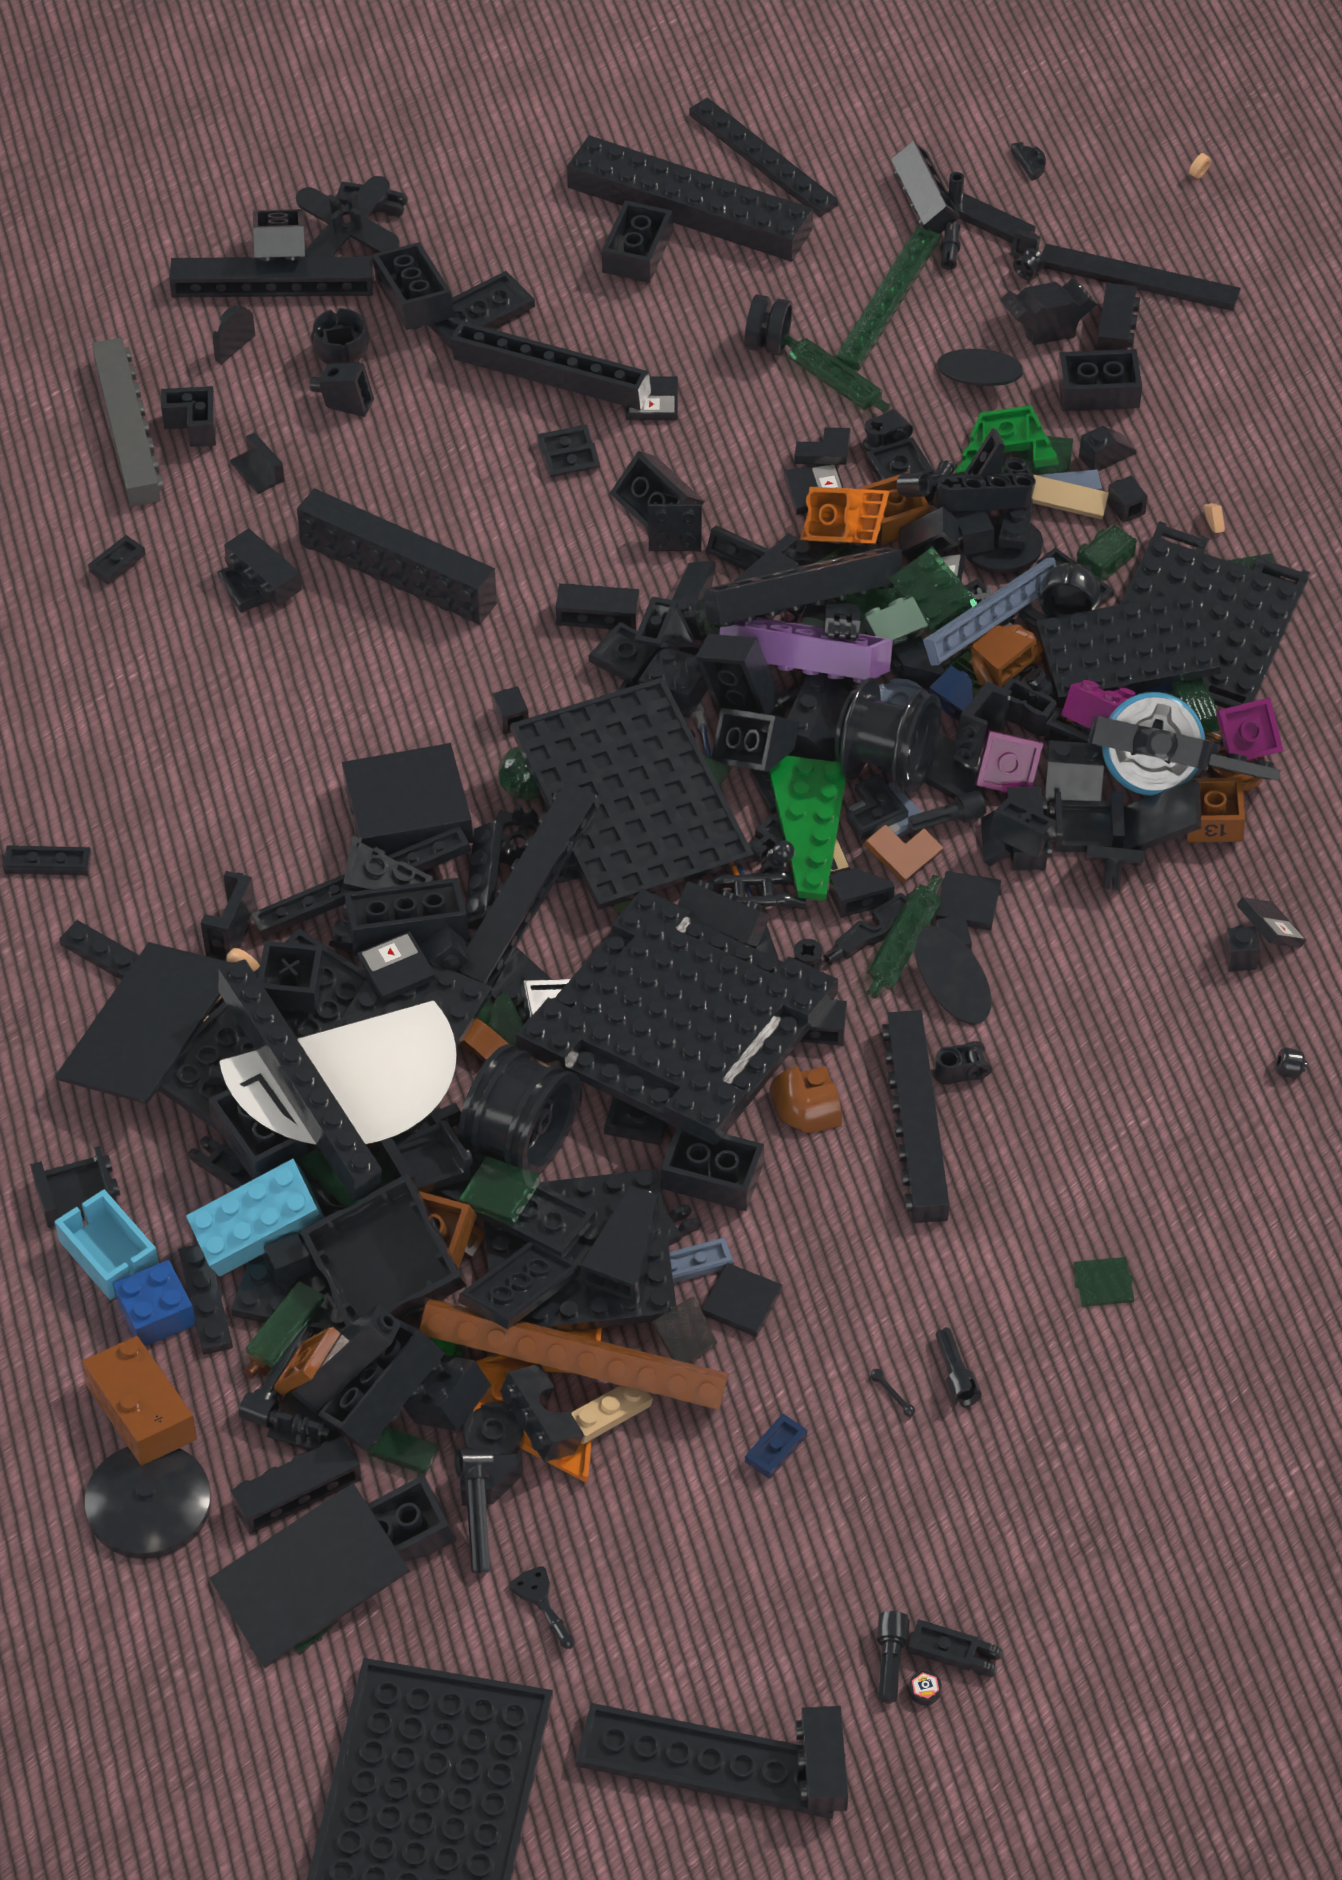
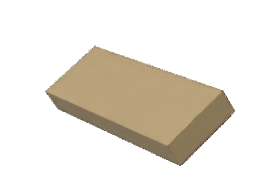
[1032,475,1109,520]

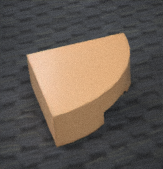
[1203,503,1225,533]

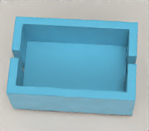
[54,1189,159,1300]

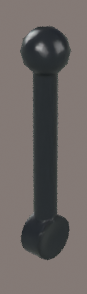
[871,1369,915,1417]

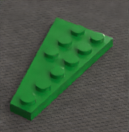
[769,756,846,901]

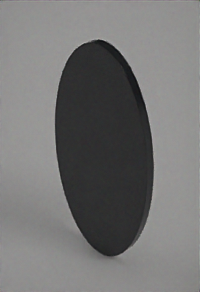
[937,349,1023,388]
[915,926,992,1024]

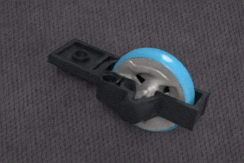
[1087,692,1281,796]

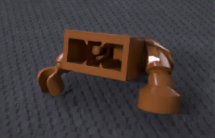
[969,625,1045,687]

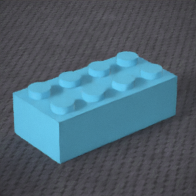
[186,1159,325,1277]

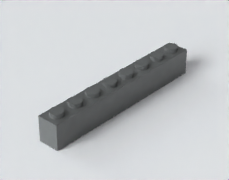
[92,337,164,507]

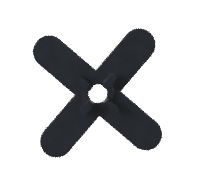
[296,176,400,257]

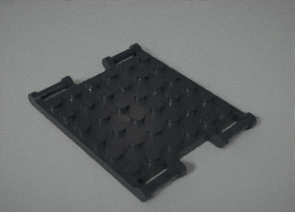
[1120,521,1311,709]

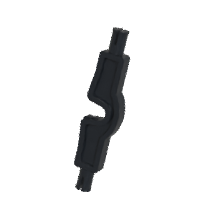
[823,887,925,965]

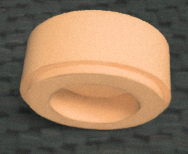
[1189,153,1211,179]

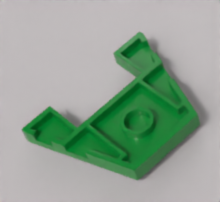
[956,405,1059,473]

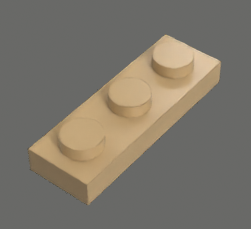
[571,1385,653,1444]

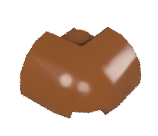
[769,1066,842,1133]

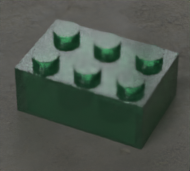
[889,547,977,635]

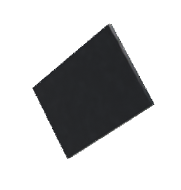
[209,1483,410,1668]

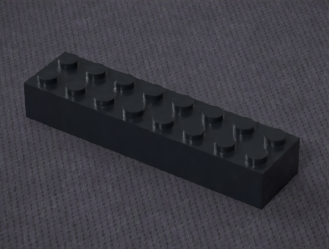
[297,488,497,625]

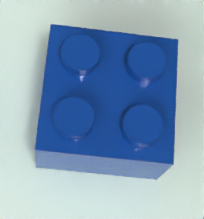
[113,1260,196,1346]

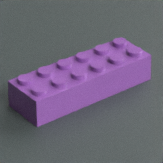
[720,617,893,683]

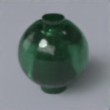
[498,746,542,800]

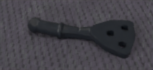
[510,1566,575,1649]

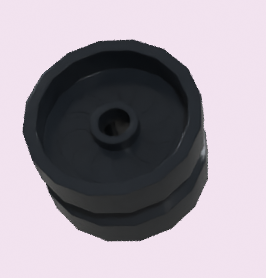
[744,294,793,356]

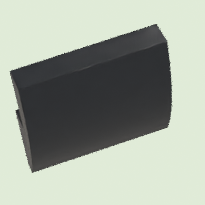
[537,424,600,477]

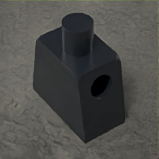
[310,363,374,417]

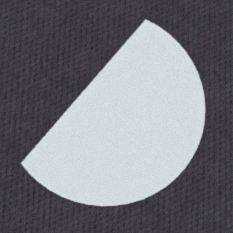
[220,1001,456,1145]

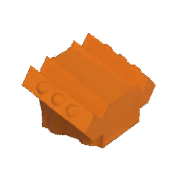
[800,487,890,544]

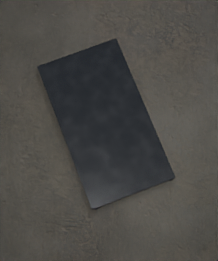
[55,942,233,1104]

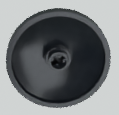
[85,1447,211,1559]

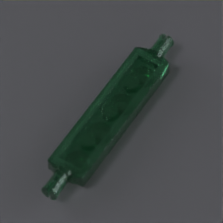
[782,334,890,413]
[866,875,943,999]

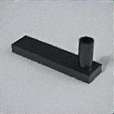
[948,172,1036,243]

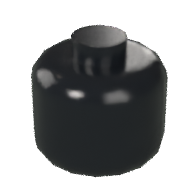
[1275,1047,1307,1079]

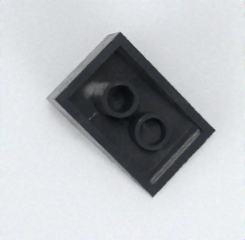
[368,1475,457,1562]

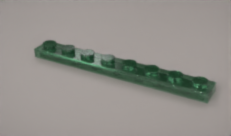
[836,227,940,371]

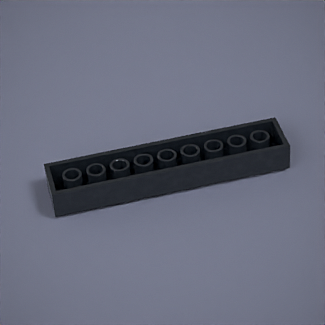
[567,135,813,262]

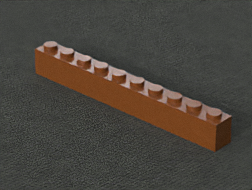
[420,1298,729,1410]

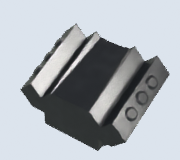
[999,279,1098,345]

